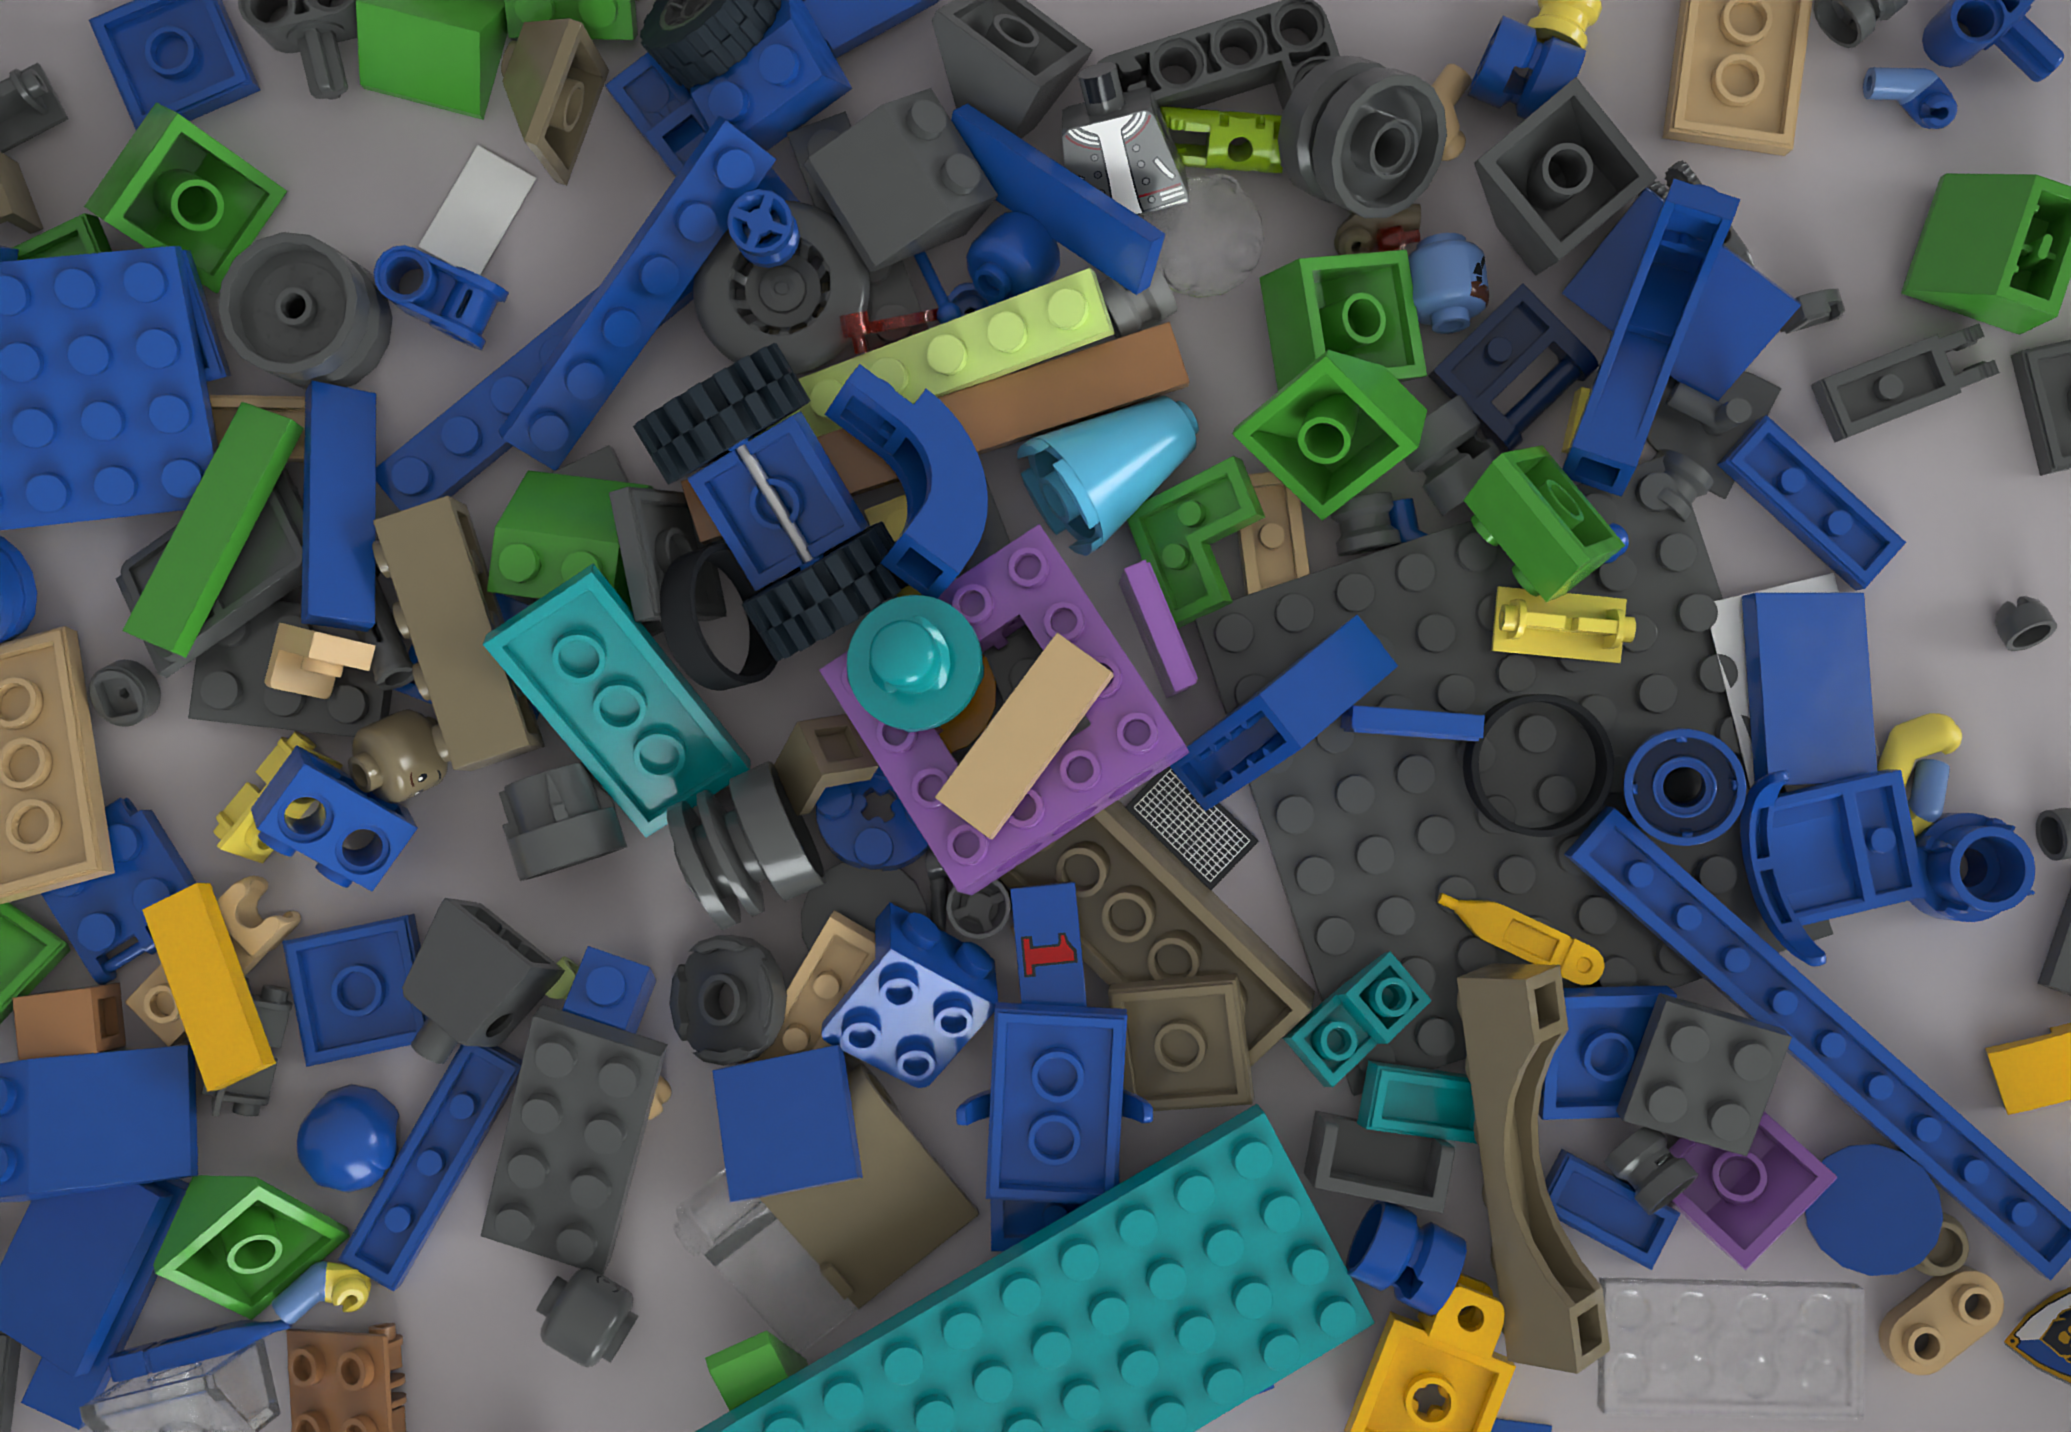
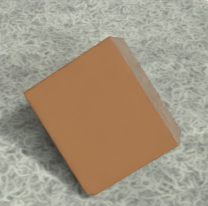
[12,982,126,1060]

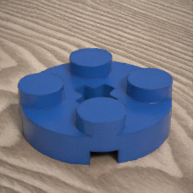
[815,767,930,871]

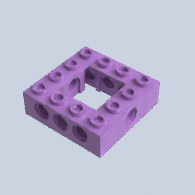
[819,524,1190,896]

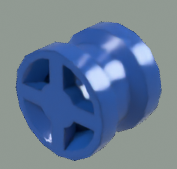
[727,189,800,268]

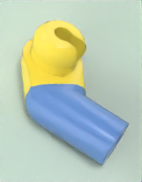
[1907,759,1950,838]
[272,1261,371,1324]

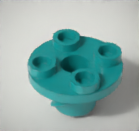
[847,595,984,732]

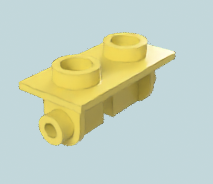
[1491,586,1636,663]
[213,731,343,864]

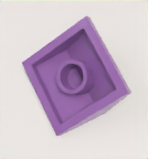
[1669,1111,1837,1271]

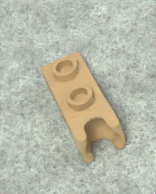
[125,876,301,1047]

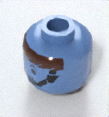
[1408,233,1489,334]

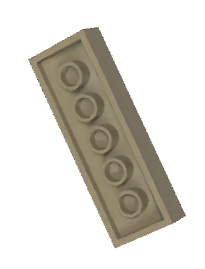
[999,800,1315,1067]

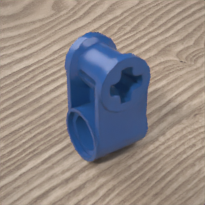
[373,245,509,350]

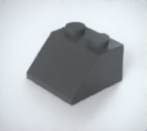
[1474,77,1657,275]
[803,88,998,273]

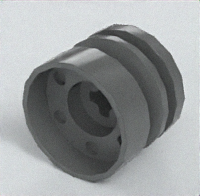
[667,761,827,931]

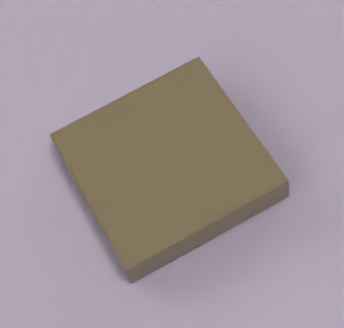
[1108,973,1255,1111]

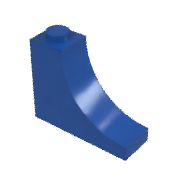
[1170,614,1398,812]

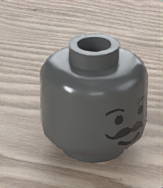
[536,1267,639,1368]

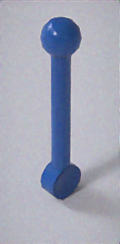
[914,251,962,324]

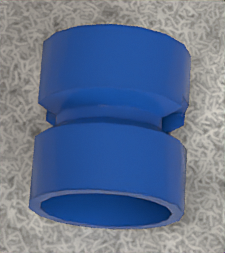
[1468,15,1586,119]
[1346,1200,1467,1316]

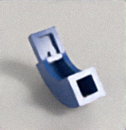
[824,364,988,599]

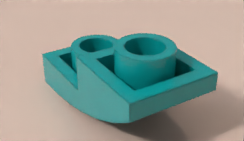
[1283,951,1432,1088]

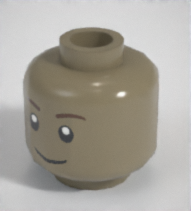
[348,709,448,804]

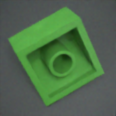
[84,102,287,294]
[1259,250,1427,391]
[1232,350,1427,521]
[1463,445,1625,602]
[487,470,653,612]

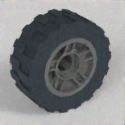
[640,0,782,88]

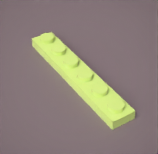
[754,268,1115,438]

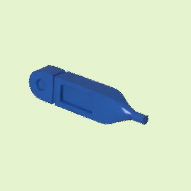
[108,1319,292,1382]

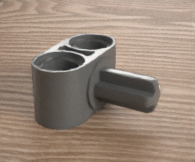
[238,0,357,100]

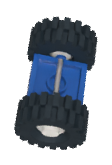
[633,343,908,661]

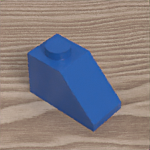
[562,946,657,1034]

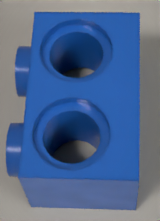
[251,745,418,892]

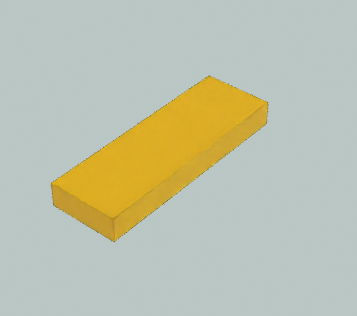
[142,883,276,1092]

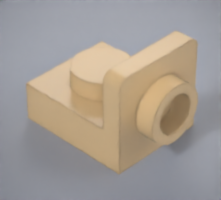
[265,622,375,699]

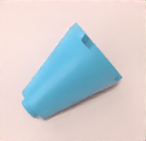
[1017,396,1199,556]

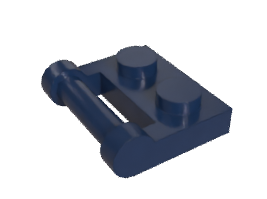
[1428,283,1599,453]

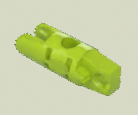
[1160,106,1283,173]

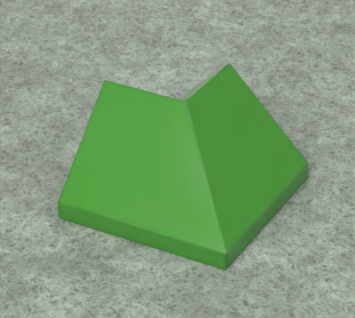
[153,1175,350,1320]

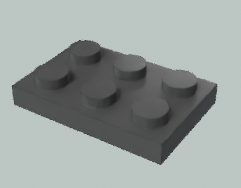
[188,601,400,737]

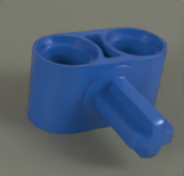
[1922,0,2064,82]

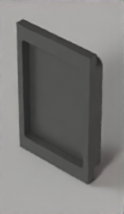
[116,468,303,678]

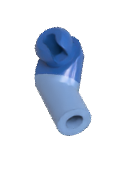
[1863,67,1958,129]

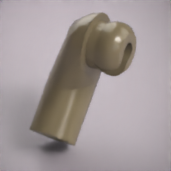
[1334,203,1421,255]

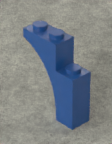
[1562,179,1740,497]

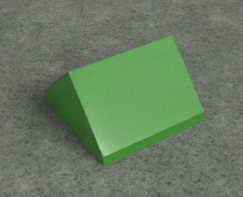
[356,0,508,120]

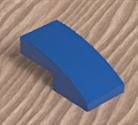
[605,52,710,177]

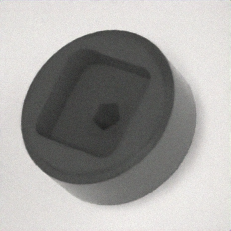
[89,659,161,727]

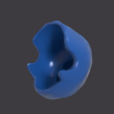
[297,1084,399,1193]

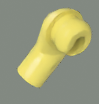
[1877,713,1962,787]

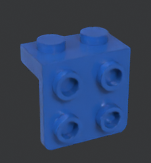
[821,902,998,1088]

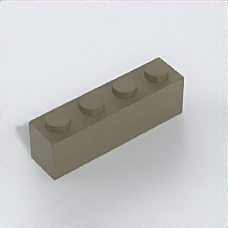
[372,496,545,771]

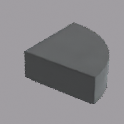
[1780,289,1845,334]

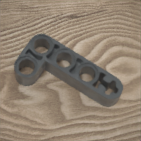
[1097,0,1340,110]

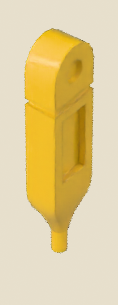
[1437,893,1605,986]

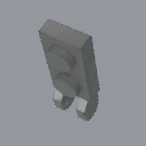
[1811,323,2000,443]

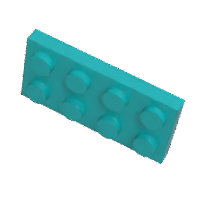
[483,563,751,838]

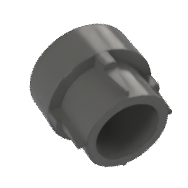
[499,762,627,881]

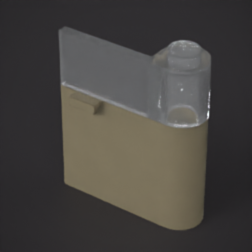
[673,1063,979,1355]

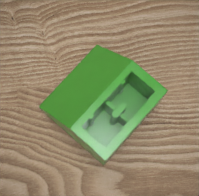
[1901,173,2071,335]

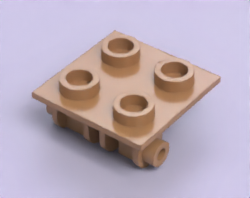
[286,1323,407,1432]

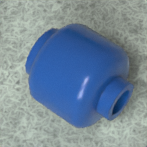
[966,211,1060,303]

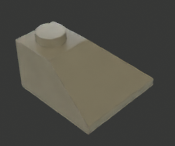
[501,18,609,186]

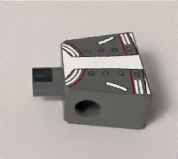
[1062,62,1190,215]

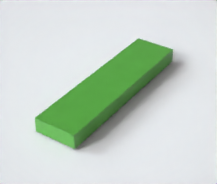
[122,402,304,658]

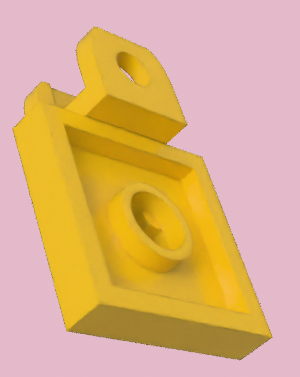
[1344,1273,1516,1432]

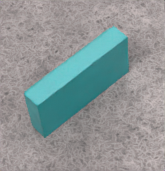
[1357,1060,1477,1144]

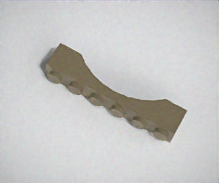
[1457,963,1610,1374]

